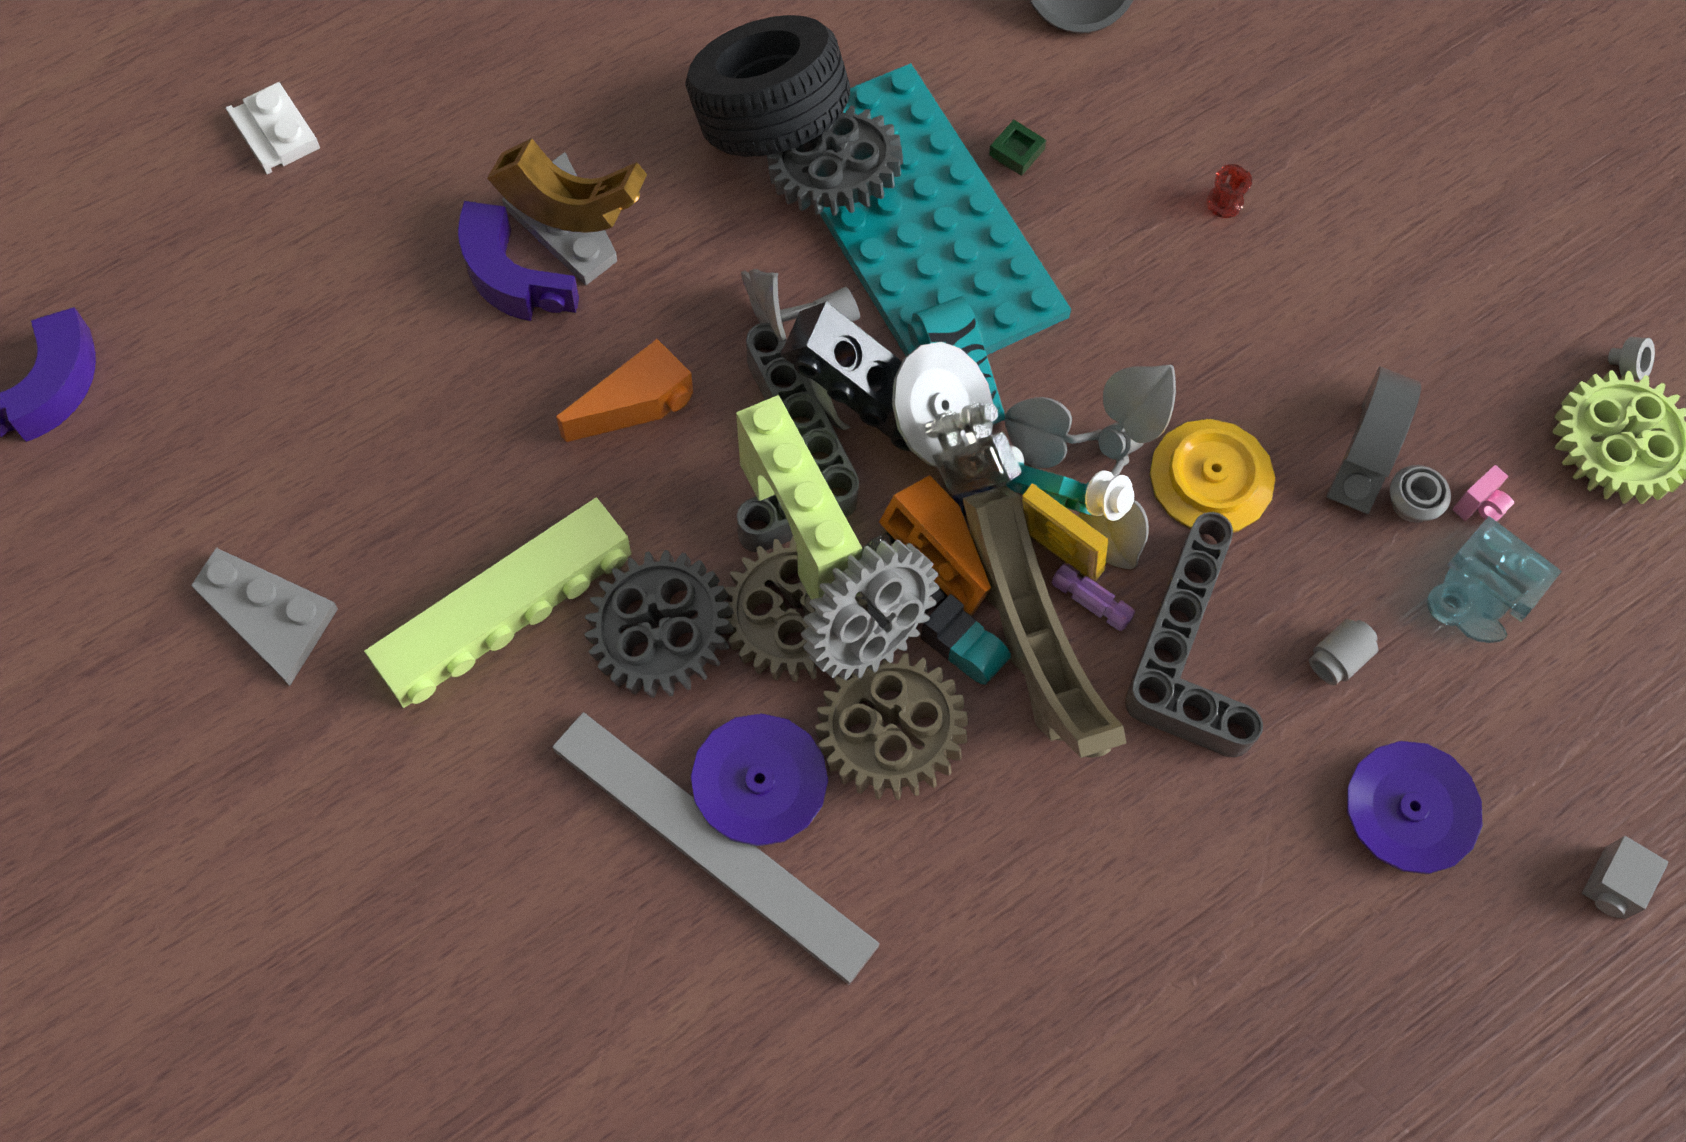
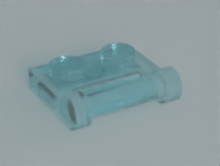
[1447,516,1562,622]

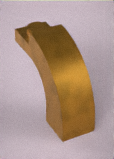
[487,138,647,233]

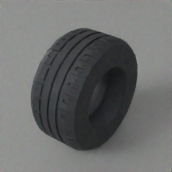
[685,15,850,157]

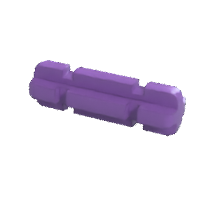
[1052,563,1135,631]

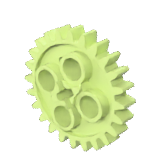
[1553,370,1686,504]

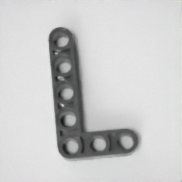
[737,323,859,552]
[1125,512,1263,758]

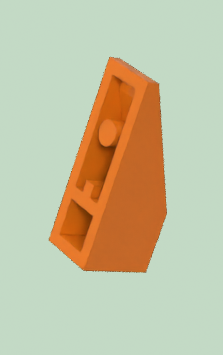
[556,339,693,442]
[879,475,991,616]

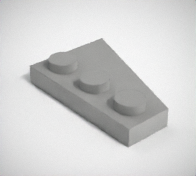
[502,152,617,285]
[191,548,338,686]

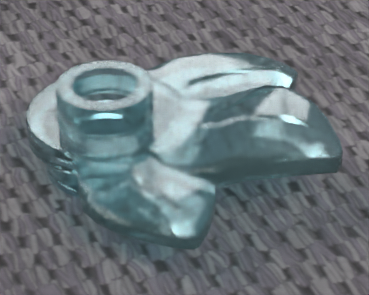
[1427,563,1514,643]

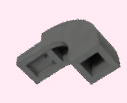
[1327,366,1421,514]

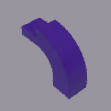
[458,201,579,321]
[0,307,96,442]

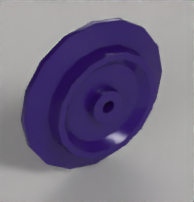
[691,713,828,846]
[1347,741,1483,874]

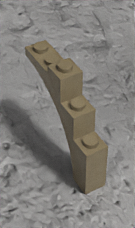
[963,486,1126,758]

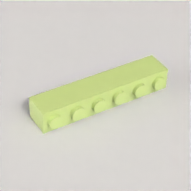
[364,497,631,708]

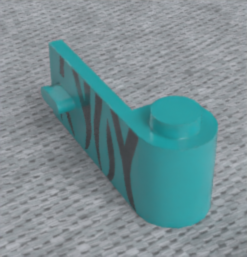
[908,296,1005,424]

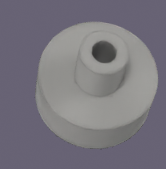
[1608,337,1655,380]

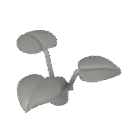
[741,269,860,430]
[1005,365,1176,569]

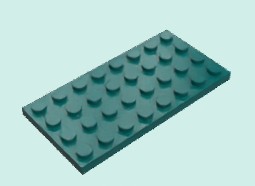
[820,63,1071,356]

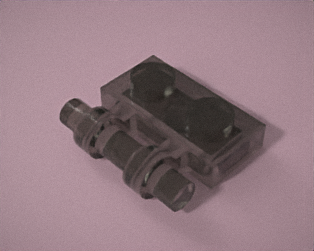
[925,402,1022,496]

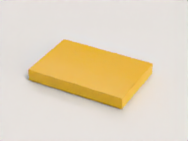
[1022,483,1108,582]

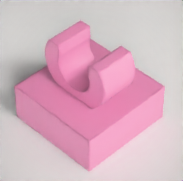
[1452,465,1514,525]

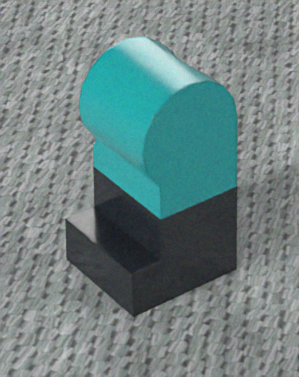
[920,594,1011,685]

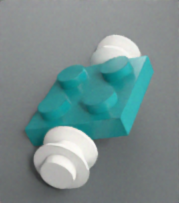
[978,442,1134,521]

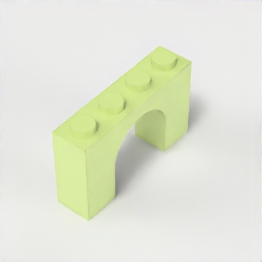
[736,395,862,600]

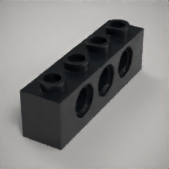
[780,302,911,452]

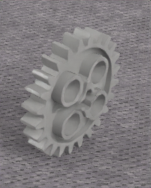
[801,540,939,680]

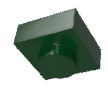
[989,119,1047,176]

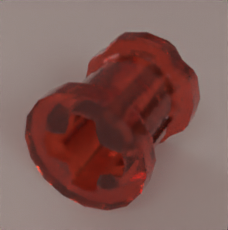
[1207,164,1252,218]

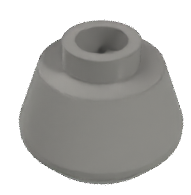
[1390,465,1451,523]

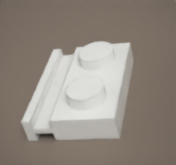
[226,82,320,174]

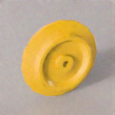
[1149,419,1275,532]

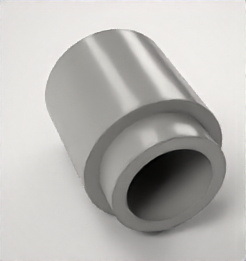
[1309,619,1378,685]

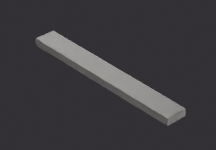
[552,712,880,985]

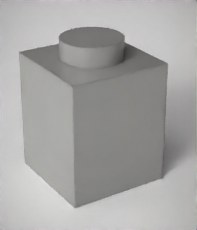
[1582,836,1669,920]

